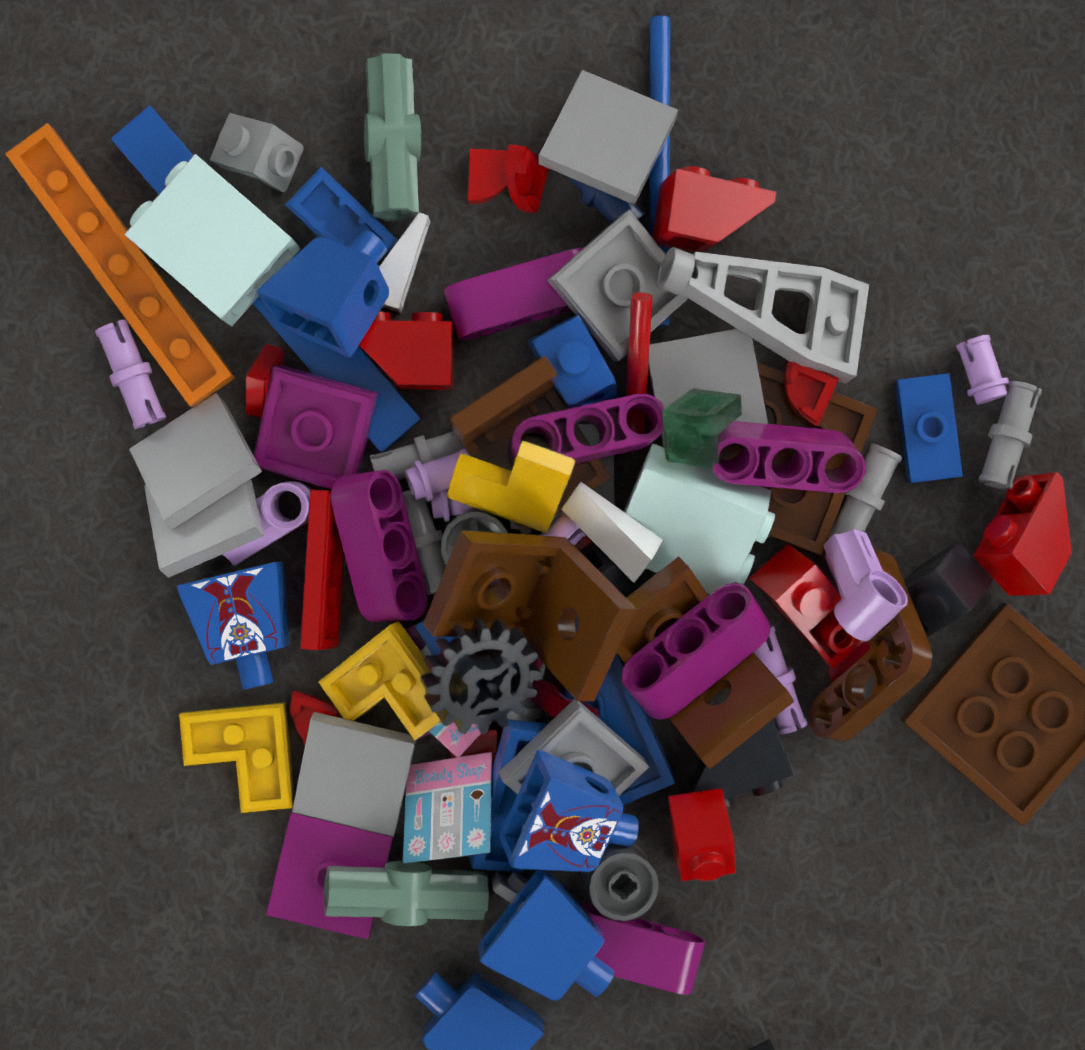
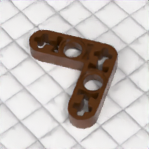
[809,549,932,742]

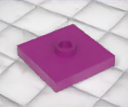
[254,364,378,490]
[266,812,394,940]

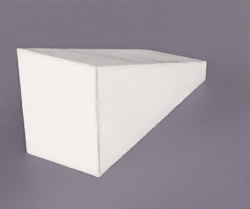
[379,213,430,313]
[562,482,663,582]

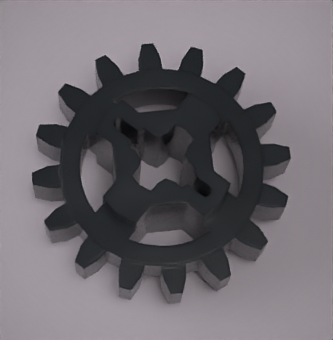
[420,617,541,735]

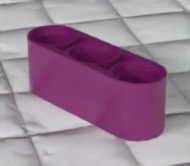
[444,247,584,341]
[508,394,667,464]
[703,420,866,493]
[331,470,428,622]
[621,583,770,720]
[577,901,706,995]

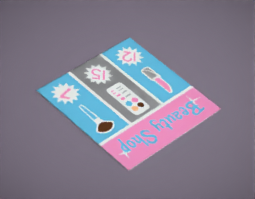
[403,752,492,864]

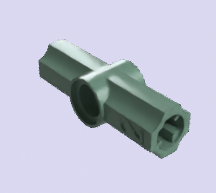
[364,53,421,221]
[324,861,489,926]

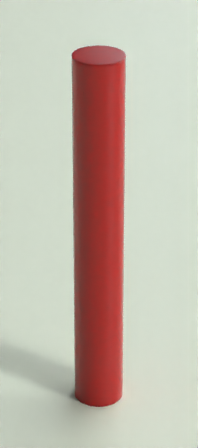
[626,292,653,435]

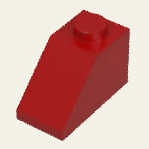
[668,788,735,881]

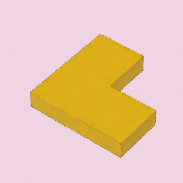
[446,441,575,534]
[318,621,441,741]
[179,702,295,813]

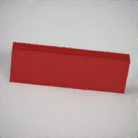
[300,490,344,650]

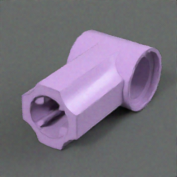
[223,481,312,566]
[823,529,908,641]

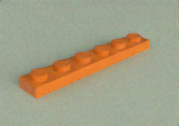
[5,123,236,407]

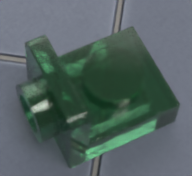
[662,388,742,468]

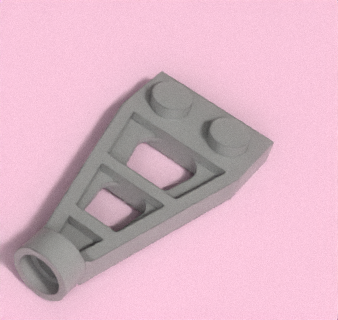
[657,247,869,384]

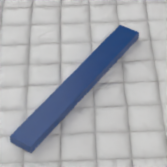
[111,105,422,453]

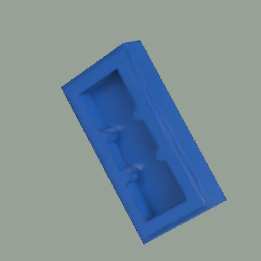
[285,167,398,264]
[894,373,963,484]

